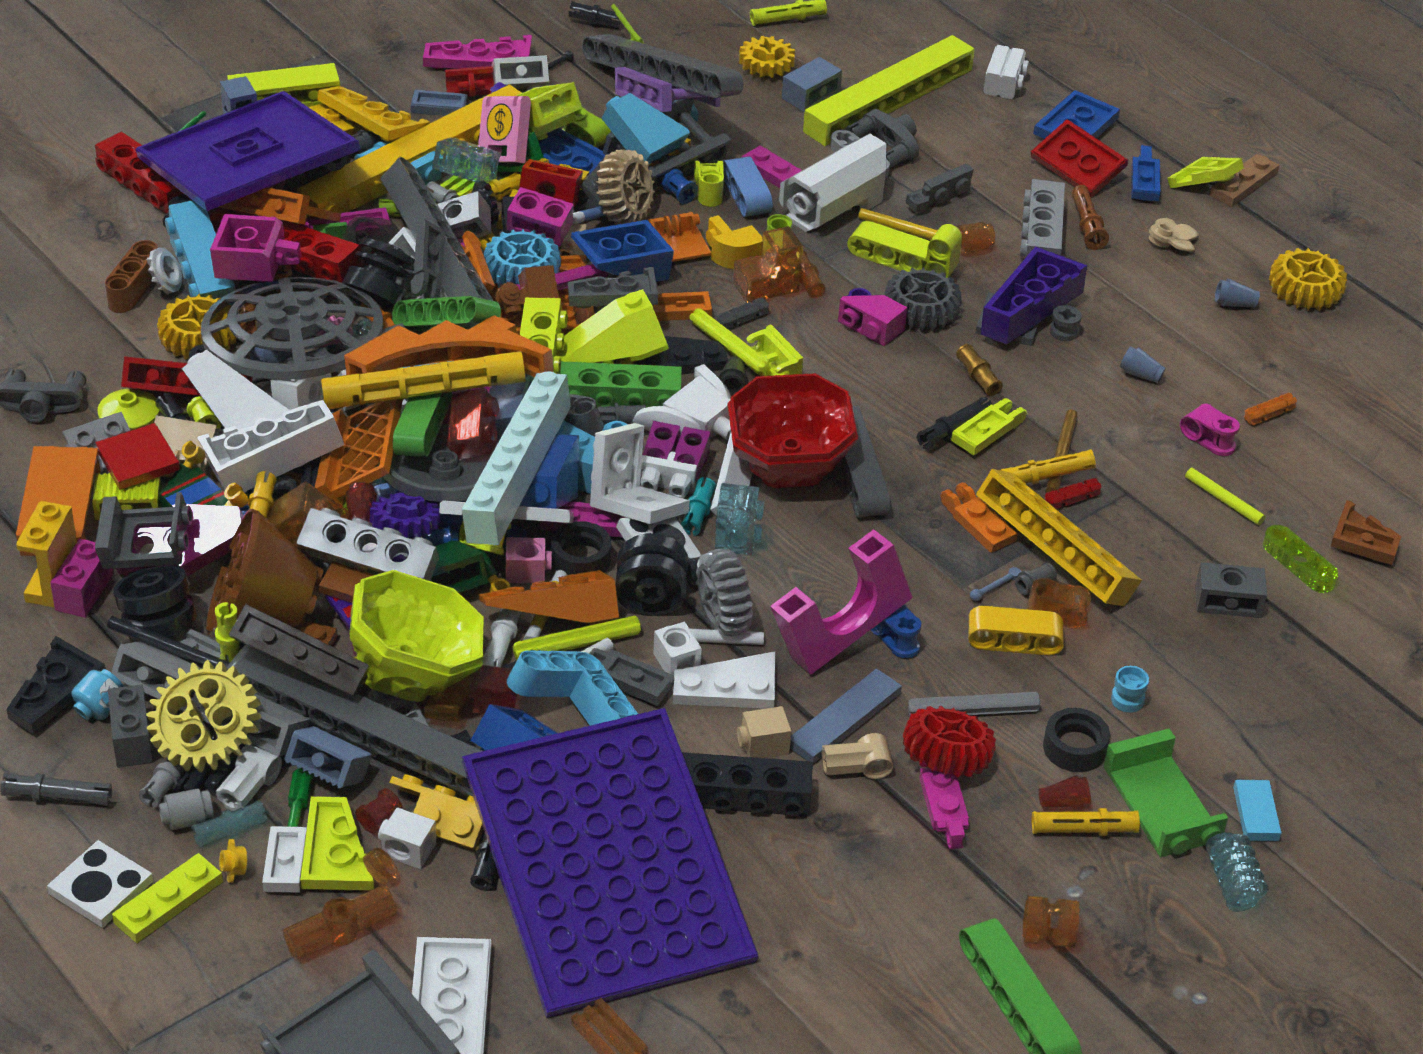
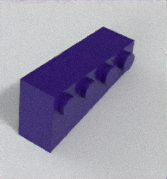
[981,246,1087,344]

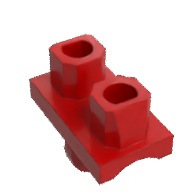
[445,66,494,97]

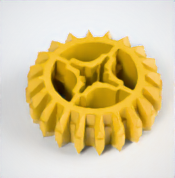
[1269,248,1347,311]
[157,294,237,360]

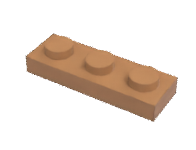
[1210,154,1279,207]

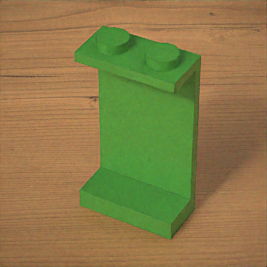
[1104,728,1228,858]

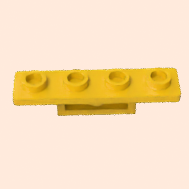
[389,774,484,851]

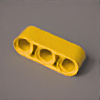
[968,606,1064,655]

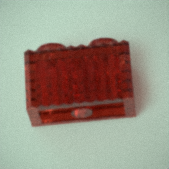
[447,387,500,460]

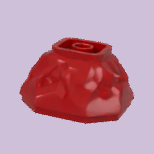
[727,373,858,488]

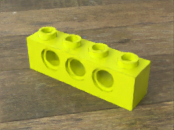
[520,297,568,374]

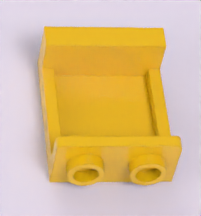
[16,501,77,607]

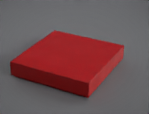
[95,423,180,490]

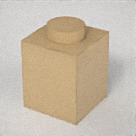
[737,706,791,758]

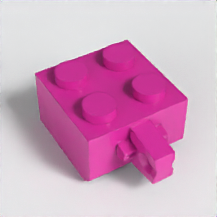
[210,214,302,282]

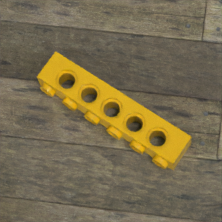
[976,469,1142,606]

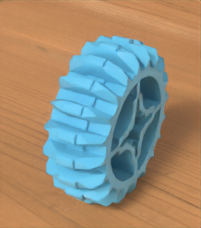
[484,229,561,288]

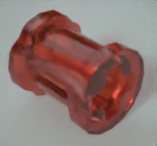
[355,788,403,834]

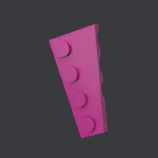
[423,35,532,69]

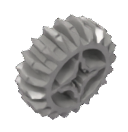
[696,548,753,637]

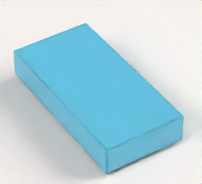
[1233,780,1281,841]

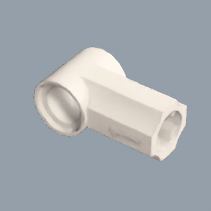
[216,745,282,812]

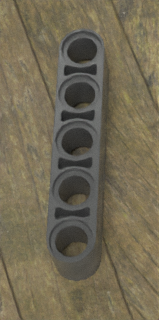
[838,405,890,518]

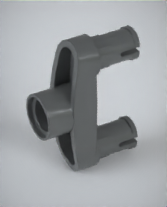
[845,109,919,169]
[0,368,87,422]

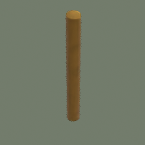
[1046,409,1078,493]

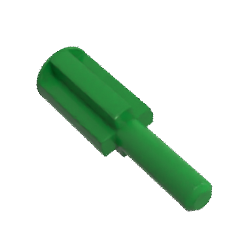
[287,769,313,827]

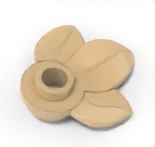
[1149,218,1199,252]

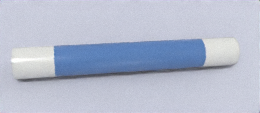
[572,206,607,225]

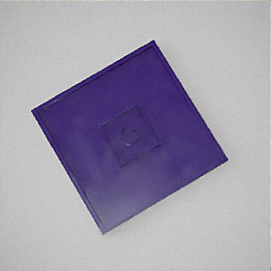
[136,91,361,211]

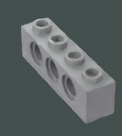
[1020,179,1065,258]
[296,508,439,581]

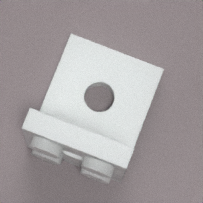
[590,423,690,524]

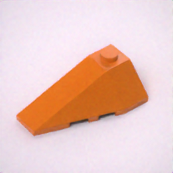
[479,570,619,625]

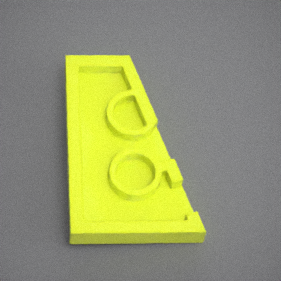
[300,796,374,890]

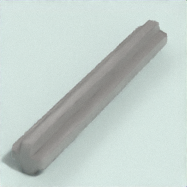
[908,692,1040,716]

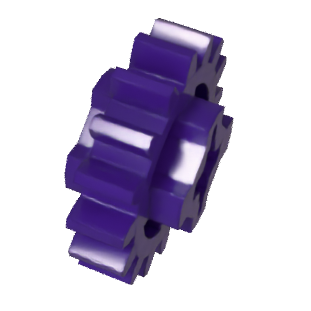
[370,493,440,539]

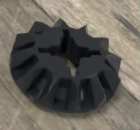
[472,180,500,225]

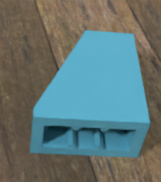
[601,93,690,164]

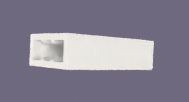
[182,350,289,430]

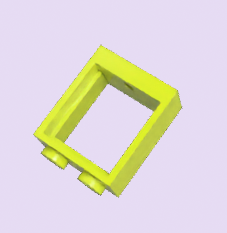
[516,82,582,128]

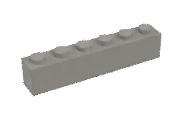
[111,641,310,756]

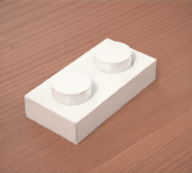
[262,826,307,893]

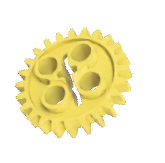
[146,660,262,772]

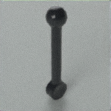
[548,51,574,69]

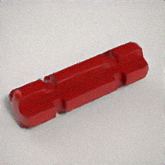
[1044,478,1102,509]

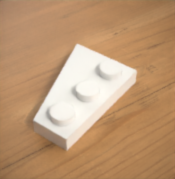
[673,651,775,709]

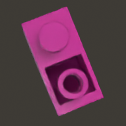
[838,295,908,346]

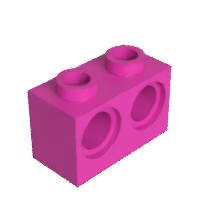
[507,187,574,247]
[50,538,114,618]

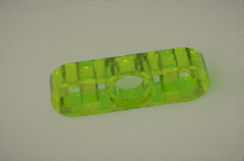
[1263,525,1338,593]

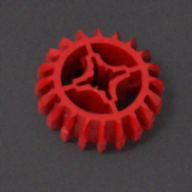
[903,706,996,777]

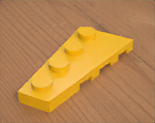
[318,86,430,142]

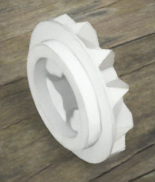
[147,248,182,294]

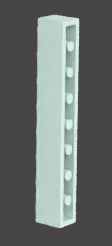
[462,371,571,545]

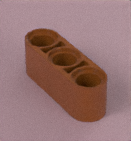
[105,240,158,313]

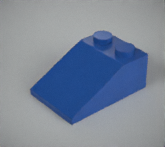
[571,220,674,282]

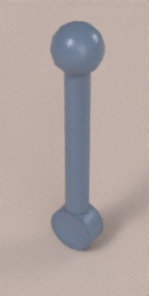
[970,567,1021,602]

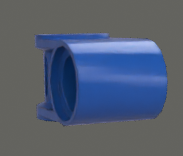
[871,604,921,658]

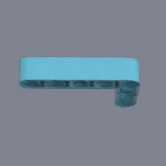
[506,650,638,726]

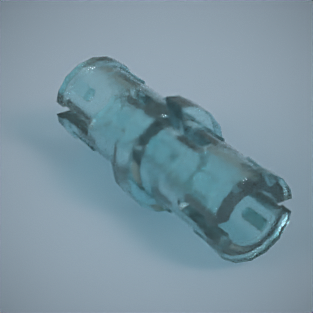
[191,800,267,847]

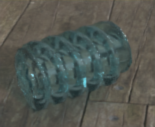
[1206,833,1269,912]

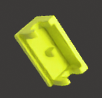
[746,325,803,376]

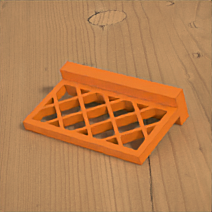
[219,187,341,225]
[314,399,403,510]

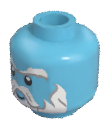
[72,669,124,720]

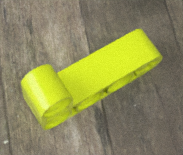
[847,221,962,278]

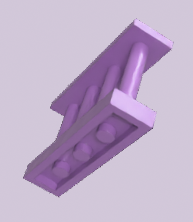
[615,67,720,112]

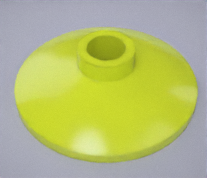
[98,388,160,431]

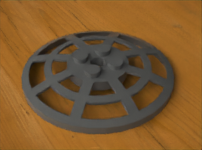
[201,277,383,380]

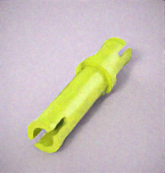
[750,0,827,26]

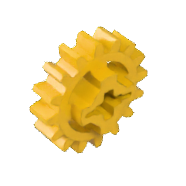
[739,36,795,78]

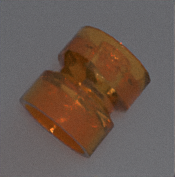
[1022,895,1080,948]

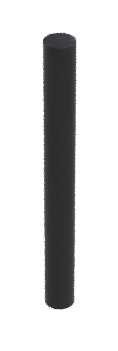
[107,616,230,669]

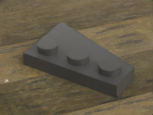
[568,267,658,309]

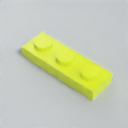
[112,853,223,943]

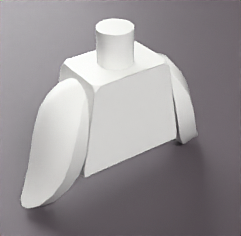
[632,364,731,444]

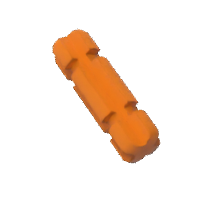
[1244,393,1297,425]

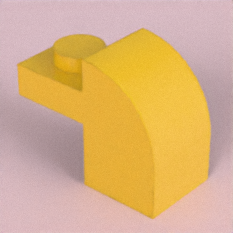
[706,215,766,269]

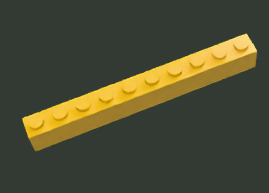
[297,84,522,218]

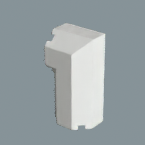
[779,134,886,232]

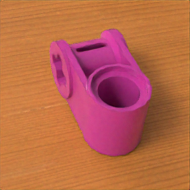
[1180,403,1240,456]

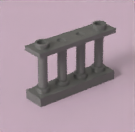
[603,98,732,191]

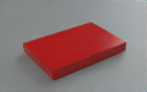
[1031,119,1128,198]

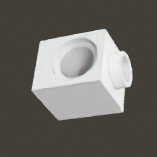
[653,622,702,675]
[378,808,436,869]

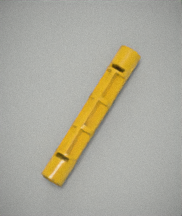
[321,351,526,409]

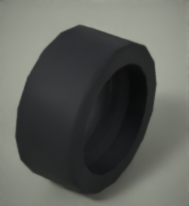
[551,521,612,575]
[1043,708,1111,772]

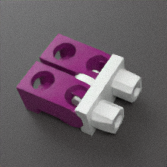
[640,421,711,499]

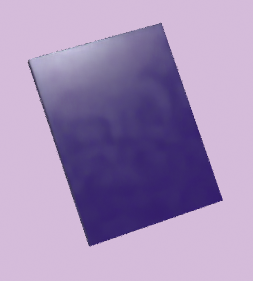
[462,708,758,1018]

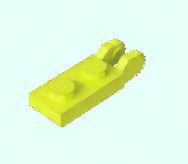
[951,398,1027,455]

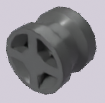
[1050,305,1082,341]

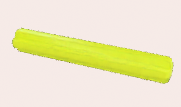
[689,308,771,376]
[513,616,641,660]

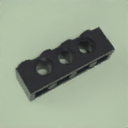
[682,752,813,816]

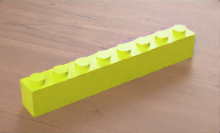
[803,35,975,146]

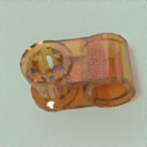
[1026,578,1091,629]

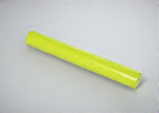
[1185,468,1266,526]

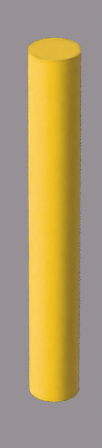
[858,208,938,240]

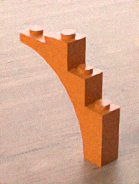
[344,315,553,377]

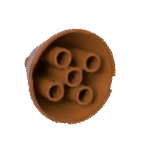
[206,509,323,637]

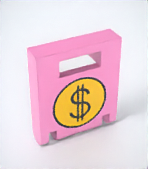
[477,96,531,164]

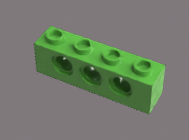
[560,361,682,408]

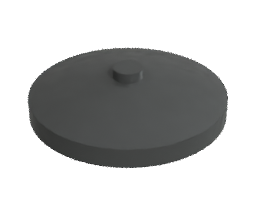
[384,424,499,502]

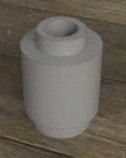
[159,789,214,830]

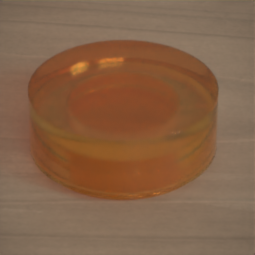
[363,847,397,885]

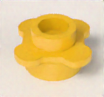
[219,839,247,883]

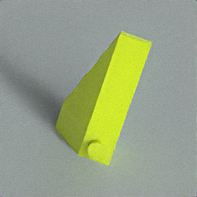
[558,289,669,364]

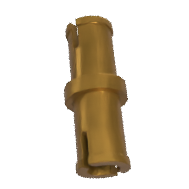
[956,344,1003,396]

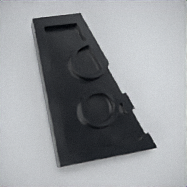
[636,336,728,375]
[6,636,106,733]

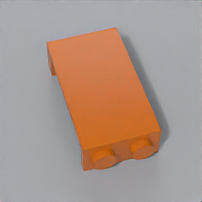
[16,446,102,556]

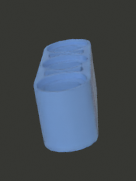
[723,156,773,217]

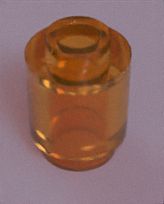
[956,222,995,253]

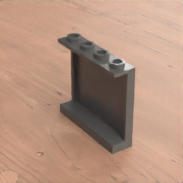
[259,949,460,1054]

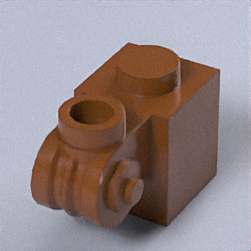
[495,265,559,316]

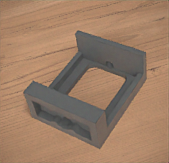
[95,492,193,569]

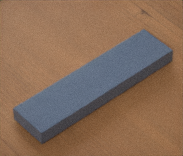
[790,668,902,764]

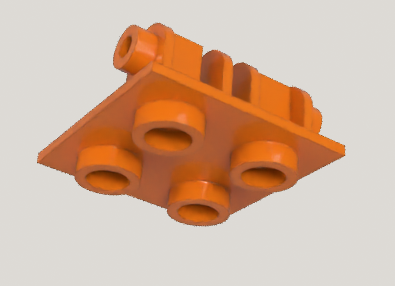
[648,211,711,262]

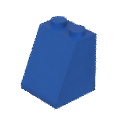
[519,434,579,509]

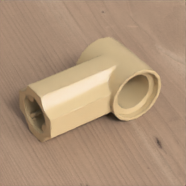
[821,733,893,779]

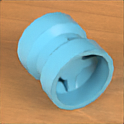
[1111,665,1149,713]

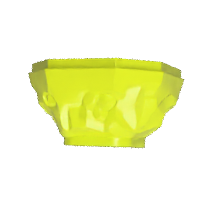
[349,570,484,702]

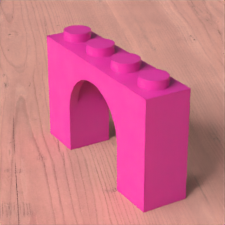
[770,529,913,675]

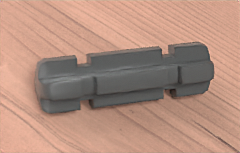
[717,297,769,329]

